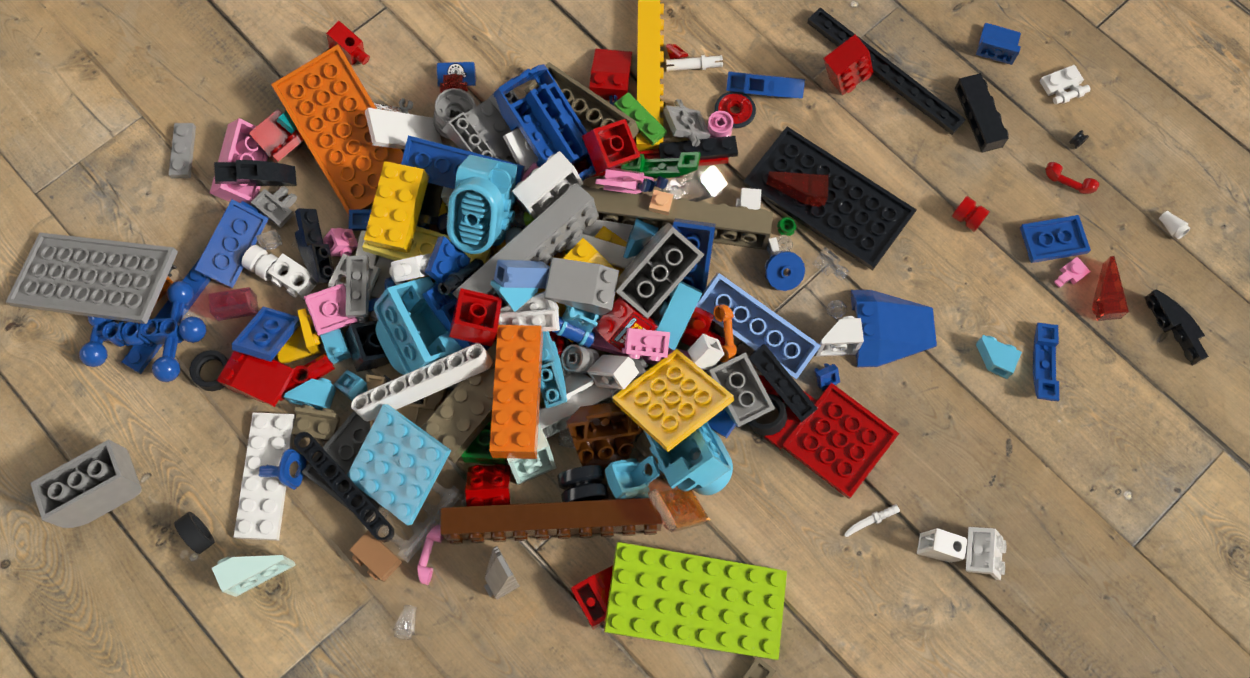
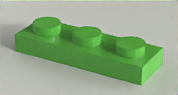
[614,92,667,146]

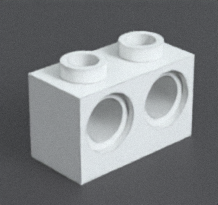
[267,253,317,300]

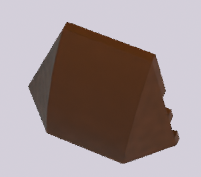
[566,402,642,470]

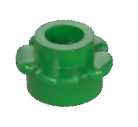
[777,217,796,236]

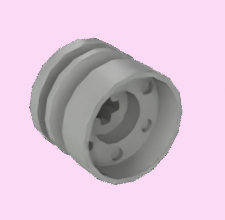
[433,88,476,139]

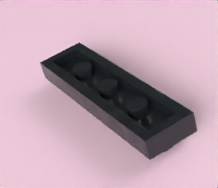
[659,136,738,160]
[748,344,818,422]

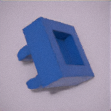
[815,363,840,391]

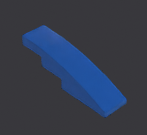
[422,283,490,351]

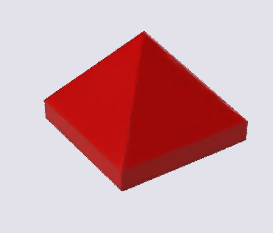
[666,44,688,59]

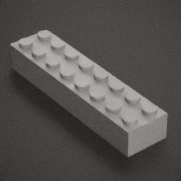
[452,182,599,306]

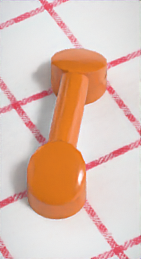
[713,304,737,363]

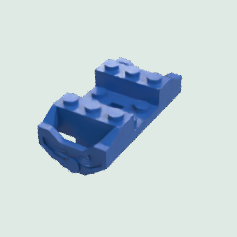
[493,64,597,181]

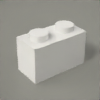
[587,355,639,390]

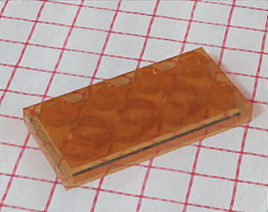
[648,486,710,532]

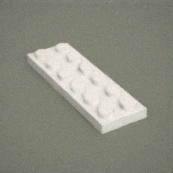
[234,413,296,541]

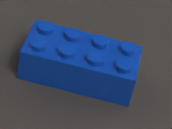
[664,218,716,302]

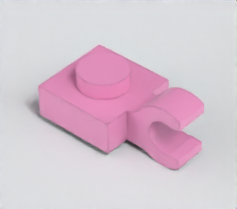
[1054,257,1091,288]

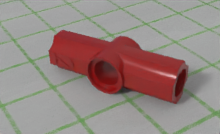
[279,353,335,401]

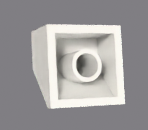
[815,316,864,357]

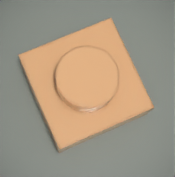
[649,190,674,215]

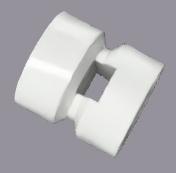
[242,245,278,281]

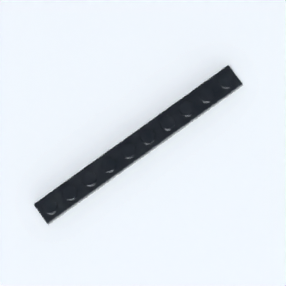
[807,8,966,135]

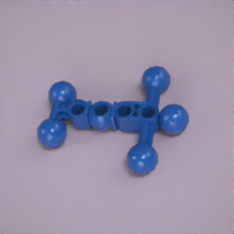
[79,281,206,382]

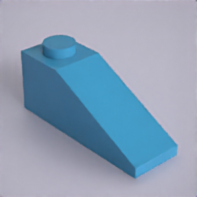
[623,219,658,259]

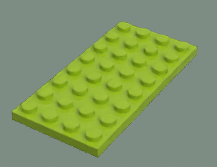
[604,542,787,660]

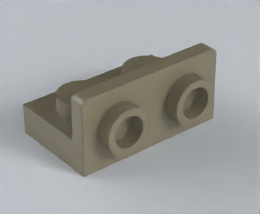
[292,405,340,441]

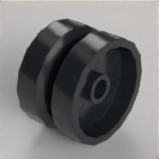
[557,465,609,502]

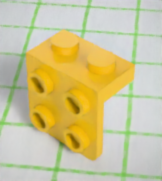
[277,308,321,364]

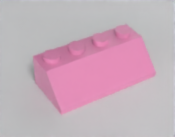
[210,118,268,204]

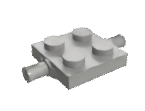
[663,99,710,147]

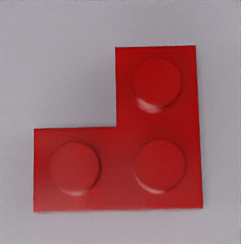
[681,307,725,346]

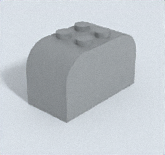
[616,223,704,319]
[30,440,142,528]

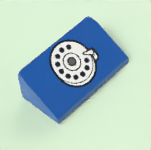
[437,62,476,87]

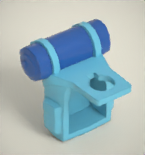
[552,305,602,348]

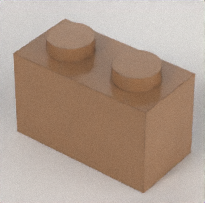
[350,530,403,582]

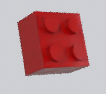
[582,119,640,174]

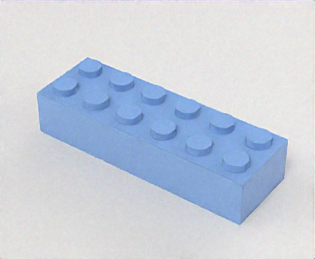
[696,273,821,379]

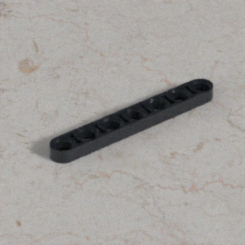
[294,432,395,543]

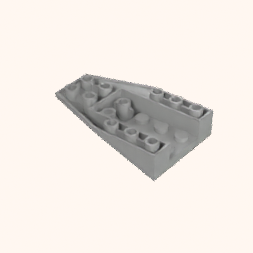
[442,90,532,179]

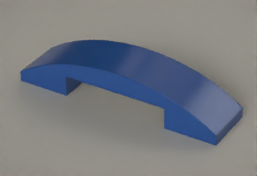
[1033,323,1060,402]

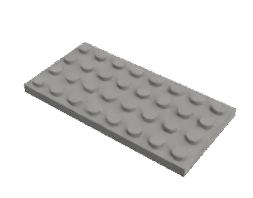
[6,233,178,324]

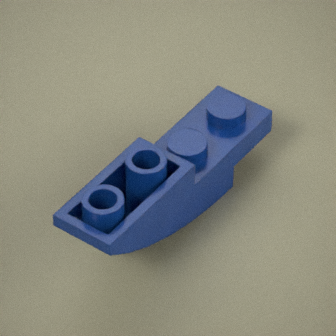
[726,71,805,98]

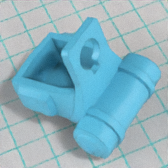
[605,456,660,499]

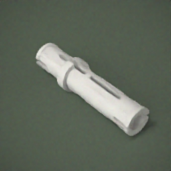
[666,55,723,72]

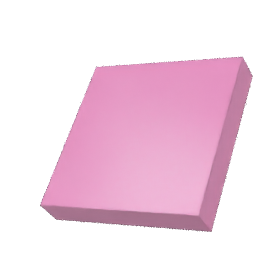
[304,283,358,336]

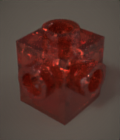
[440,73,468,93]

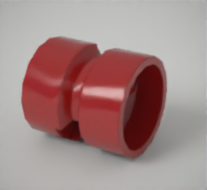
[952,196,990,232]

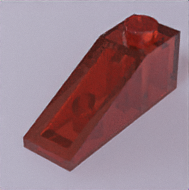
[767,171,828,207]
[1092,256,1129,321]

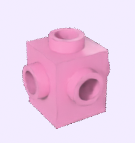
[323,228,358,257]

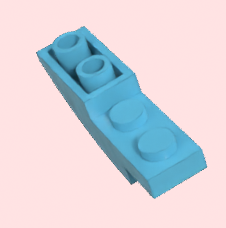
[540,331,567,409]

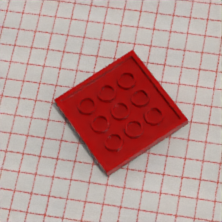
[782,383,900,499]

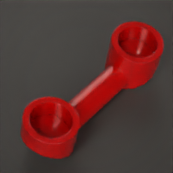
[1045,162,1099,194]

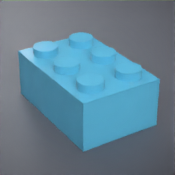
[654,281,702,350]

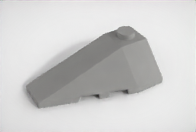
[484,546,520,600]

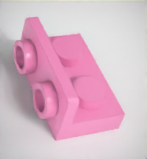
[622,328,670,361]

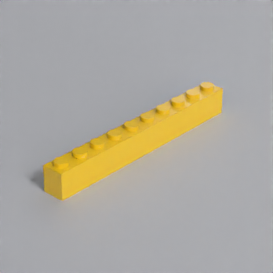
[636,0,664,151]

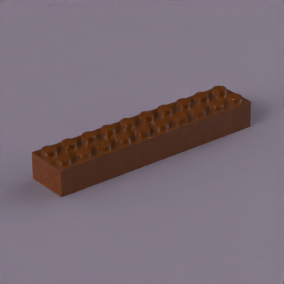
[441,497,662,544]

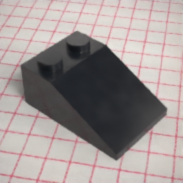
[344,320,390,372]

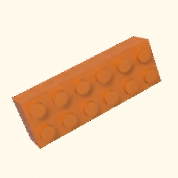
[489,325,543,459]

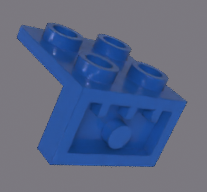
[976,23,1021,65]

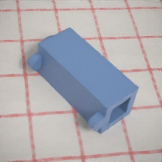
[494,260,550,288]

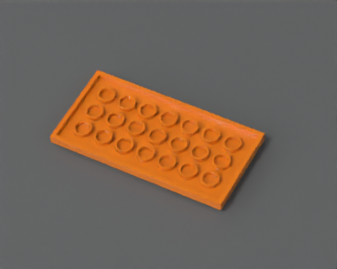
[271,44,404,215]

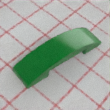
[621,152,701,179]

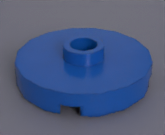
[765,251,805,291]

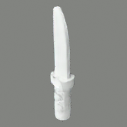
[845,504,900,537]

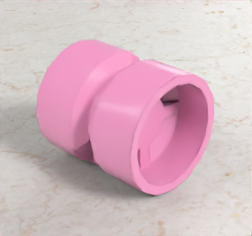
[708,111,733,138]

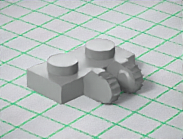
[251,186,297,228]

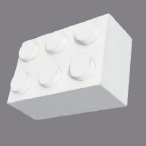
[512,151,583,220]

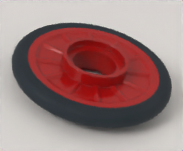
[714,91,756,128]

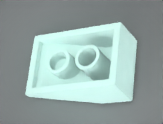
[507,423,556,485]
[212,555,296,597]

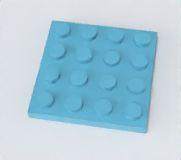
[347,404,451,525]

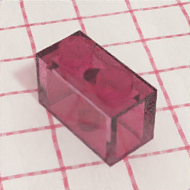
[209,287,258,321]

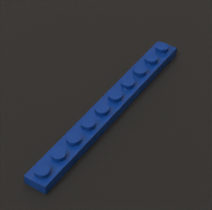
[122,201,260,374]

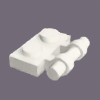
[1040,65,1090,105]

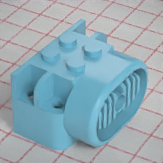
[447,155,517,254]
[374,276,463,375]
[644,422,733,495]

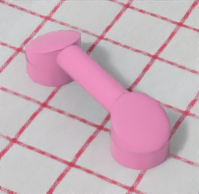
[417,524,443,585]

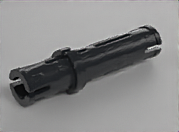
[438,258,484,295]

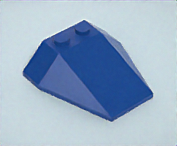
[850,290,937,367]

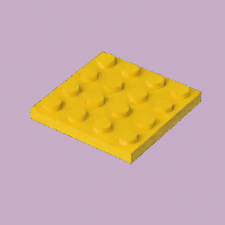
[612,349,734,452]

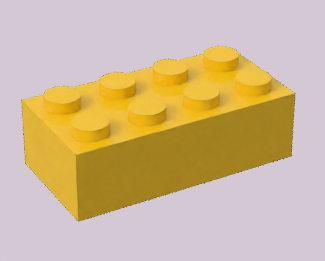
[364,161,429,253]

